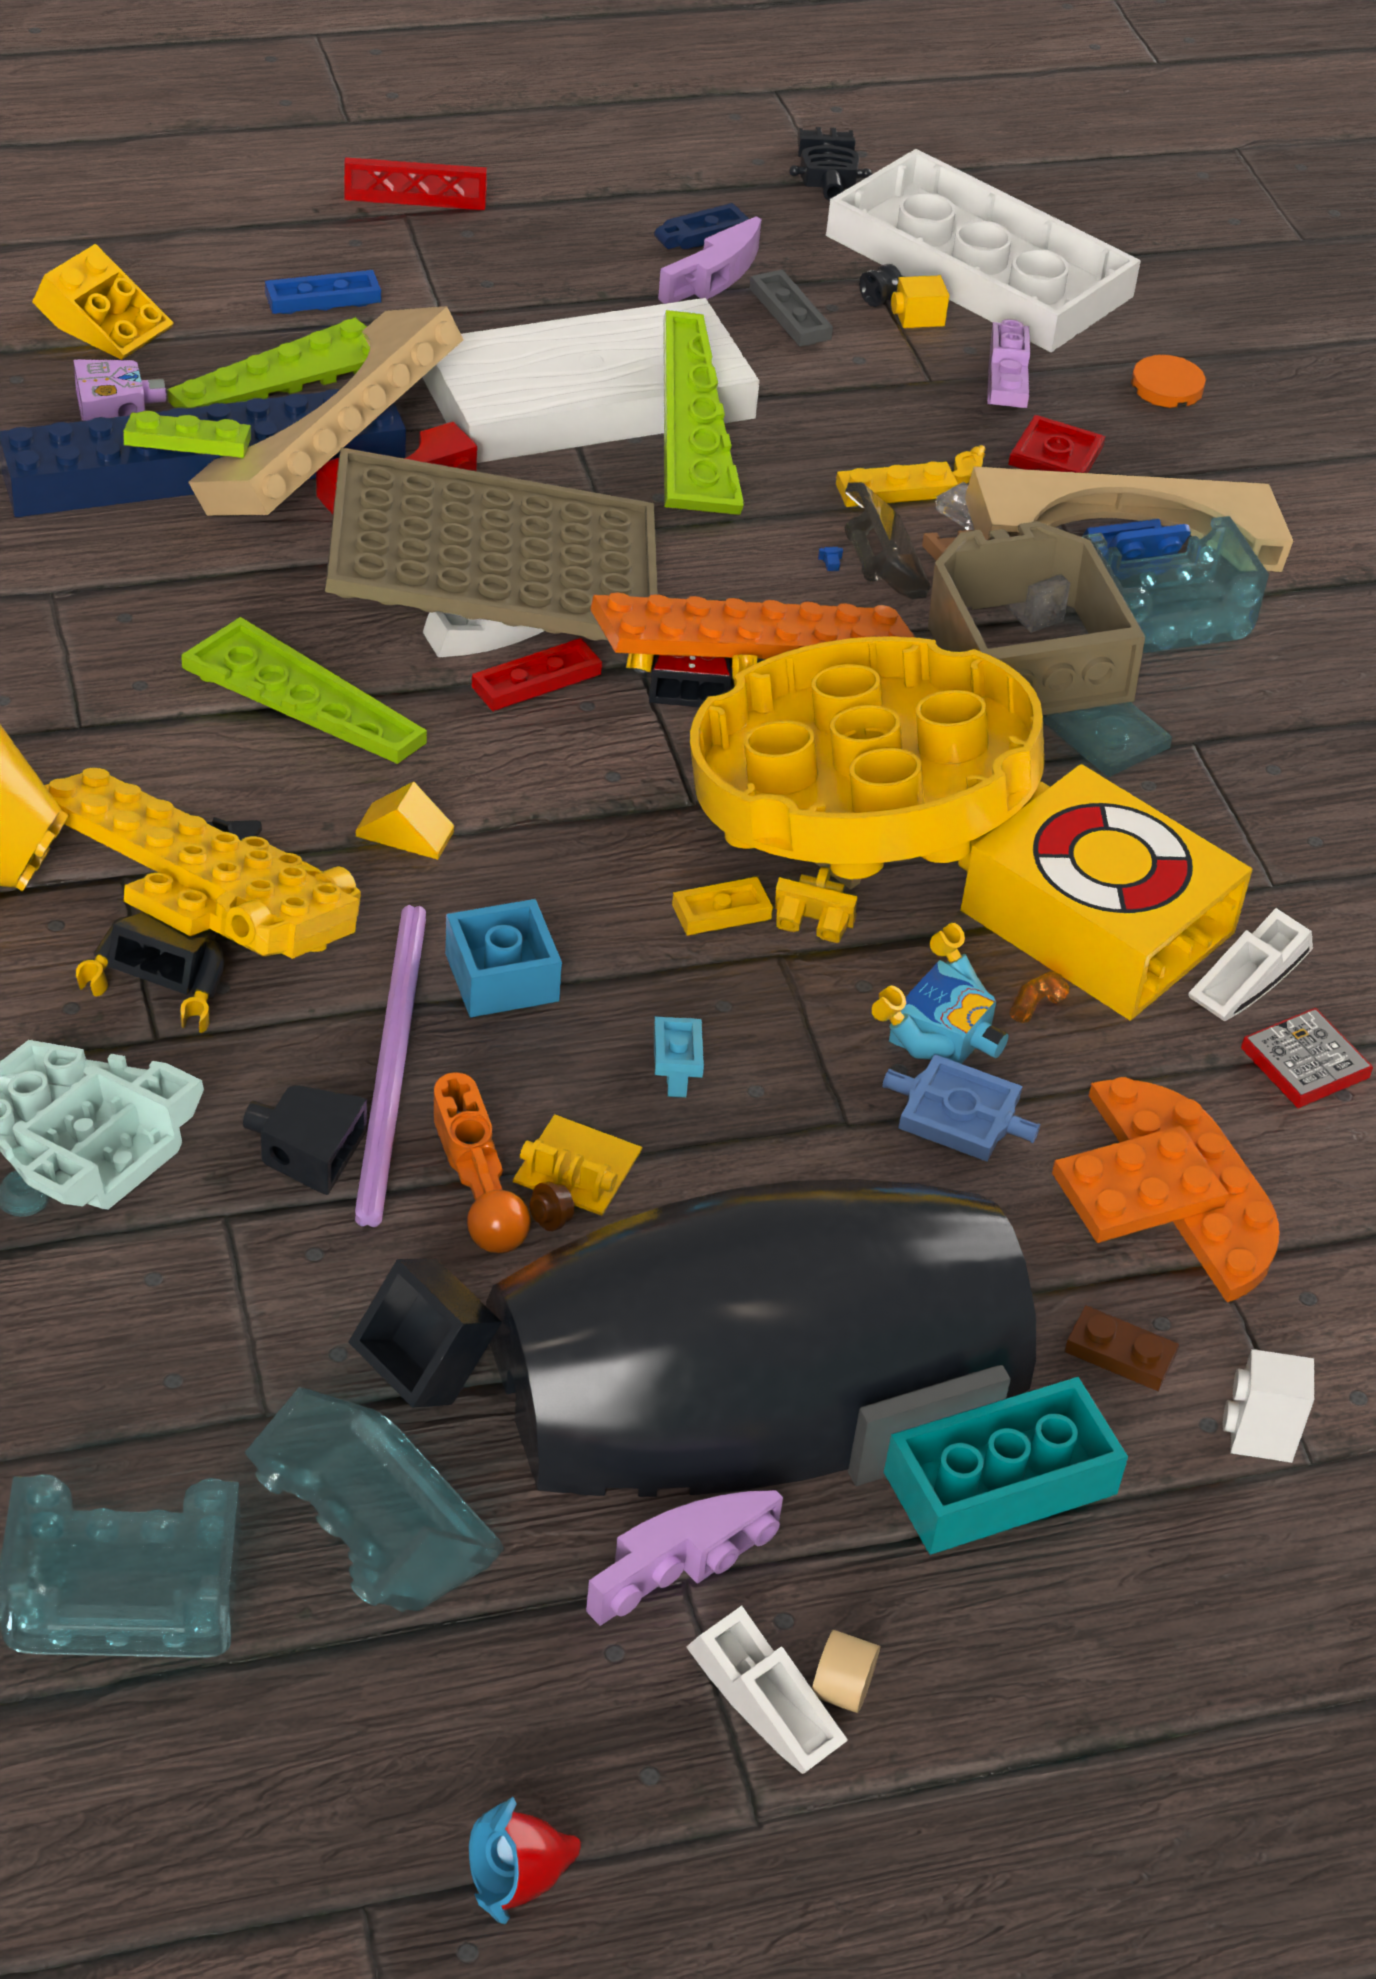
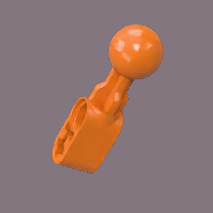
[434,1072,531,1253]

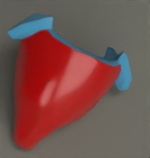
[469,1797,581,1924]

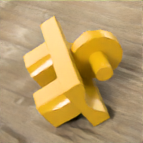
[775,866,858,943]

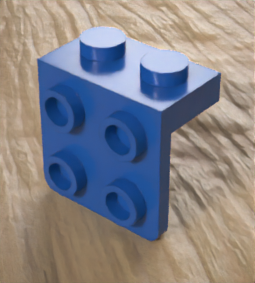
[1083,519,1191,578]

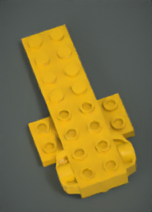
[44,768,361,959]

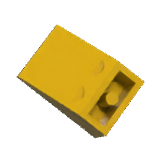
[32,244,174,360]

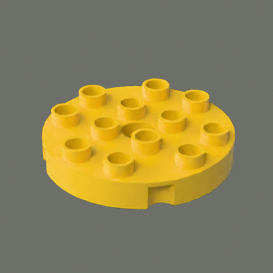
[690,636,1044,879]

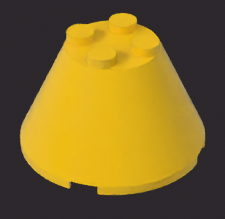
[0,724,69,891]

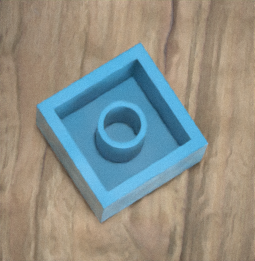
[445,899,562,1018]

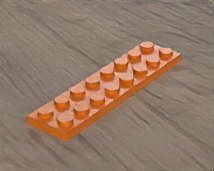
[590,593,915,659]

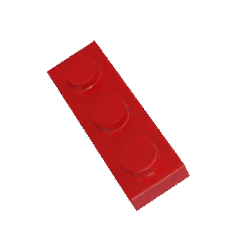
[472,638,602,711]

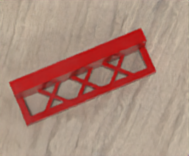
[344,157,487,210]

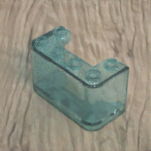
[1082,516,1269,653]
[0,1474,241,1658]

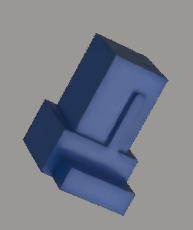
[818,547,843,571]

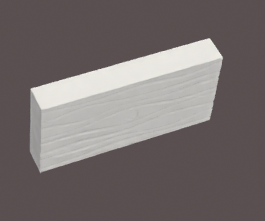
[826,149,1141,352]
[422,298,760,463]

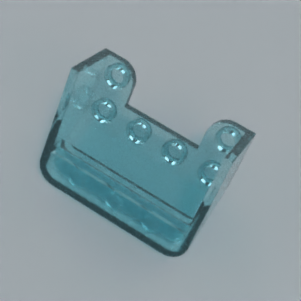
[245,1387,504,1612]

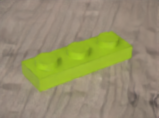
[124,411,251,458]

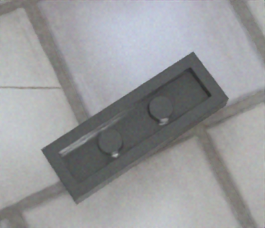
[749,269,833,347]

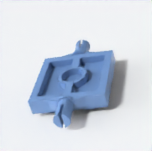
[882,1054,1041,1162]

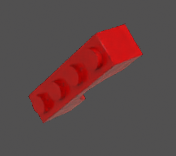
[316,421,477,514]

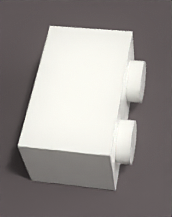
[1223,1349,1314,1463]

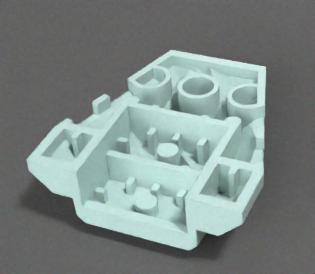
[0,1040,204,1210]

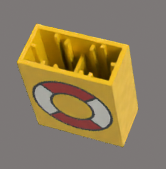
[958,764,1252,1021]

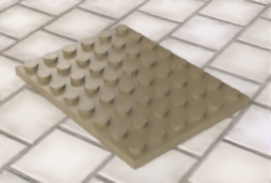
[325,448,658,641]

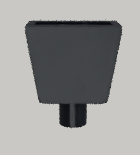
[243,1085,367,1195]

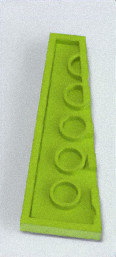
[663,310,744,515]
[167,317,370,409]
[181,617,427,764]

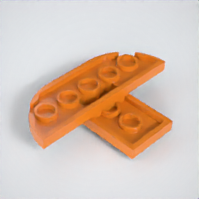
[1052,1077,1280,1303]

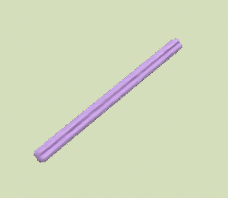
[355,905,426,1227]

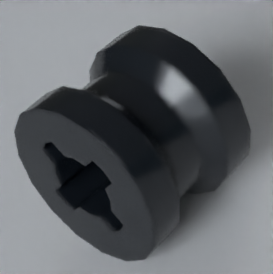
[859,264,902,307]

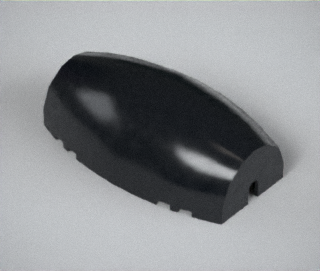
[486,1179,1036,1497]

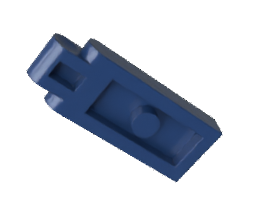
[654,203,749,249]

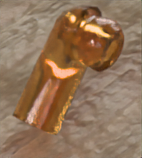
[1009,972,1069,1023]

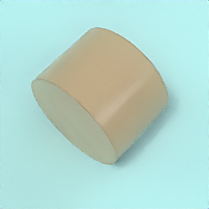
[812,1629,880,1713]

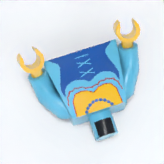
[872,923,1009,1064]

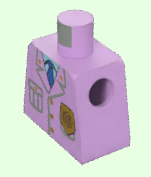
[73,360,166,421]

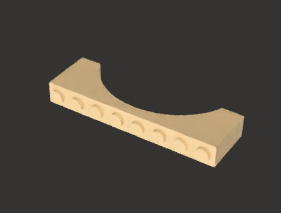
[189,306,464,516]
[965,467,1293,572]

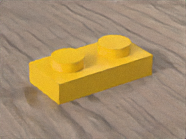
[672,877,773,936]

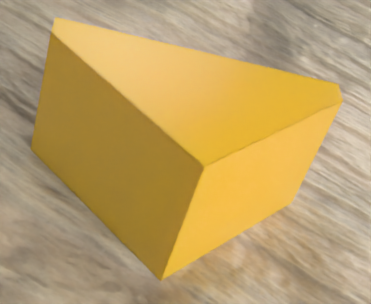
[356,781,454,860]

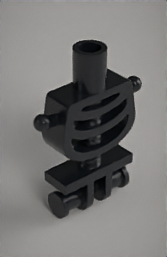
[789,127,872,201]

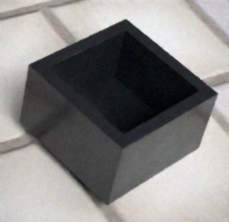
[348,1258,502,1408]

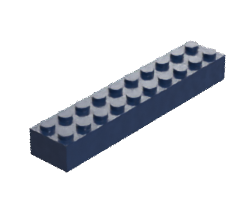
[0,389,406,517]

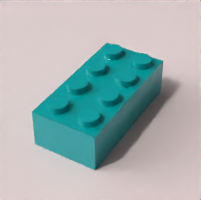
[884,1377,1128,1555]

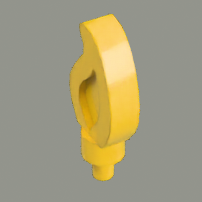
[952,445,986,485]

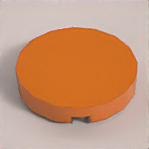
[1131,355,1206,408]

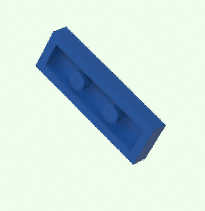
[265,270,381,314]

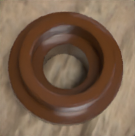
[529,1181,574,1231]

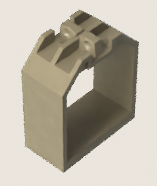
[928,521,1145,715]

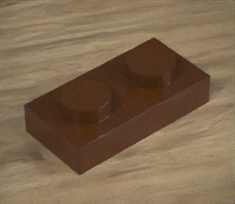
[1064,1305,1179,1392]

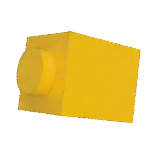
[891,275,950,328]

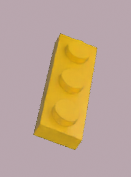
[836,461,958,507]

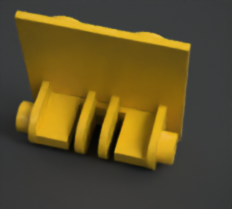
[513,1114,642,1216]

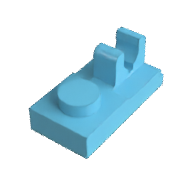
[654,1016,704,1098]

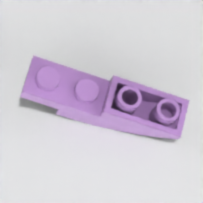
[658,216,761,304]
[987,320,1030,408]
[586,1490,783,1626]

